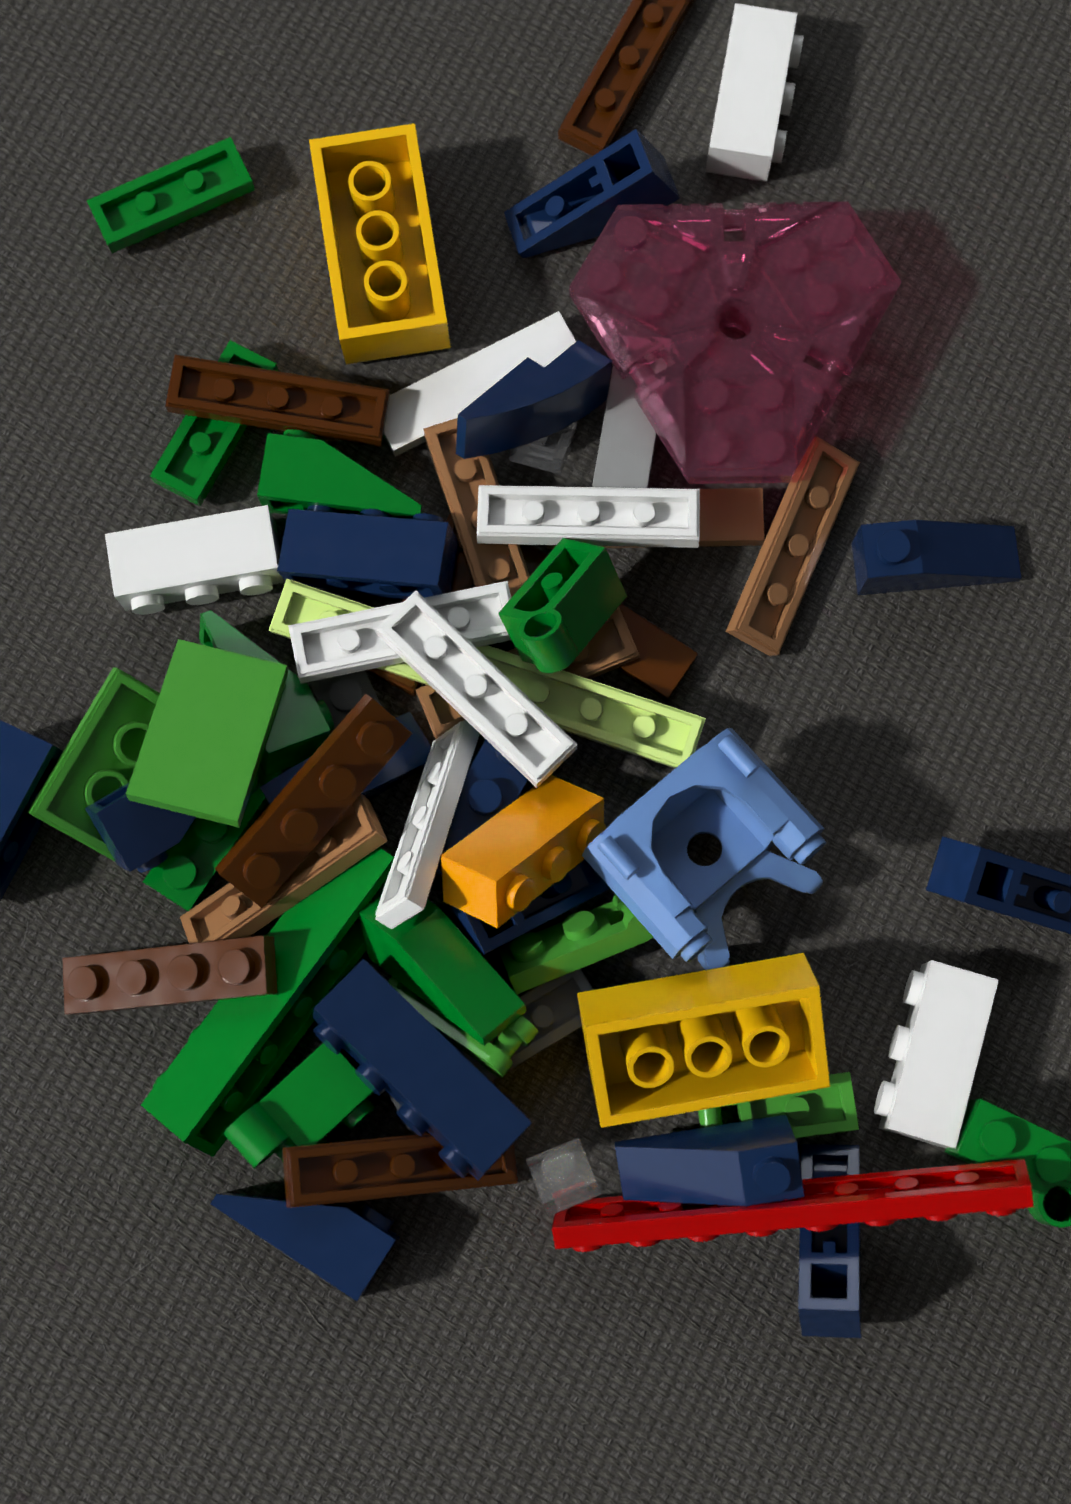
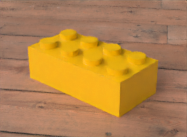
[309,123,451,364]
[577,953,830,1128]

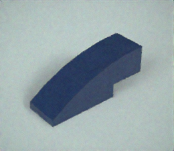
[456,340,613,459]

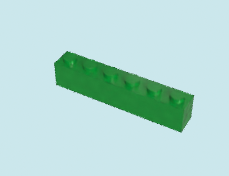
[141,847,394,1158]

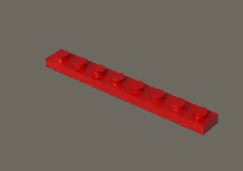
[552,1159,1034,1252]

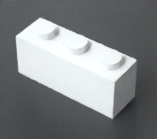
[705,3,804,182]
[105,505,285,615]
[874,960,999,1149]

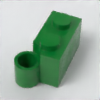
[498,538,627,673]
[223,1043,376,1169]
[944,1099,1071,1228]

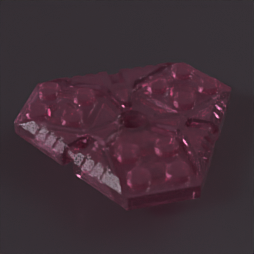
[569,201,902,484]

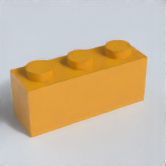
[441,775,606,928]

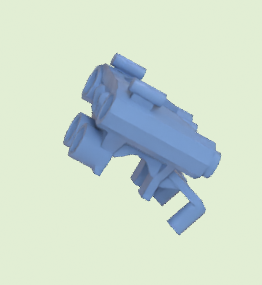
[582,728,826,970]

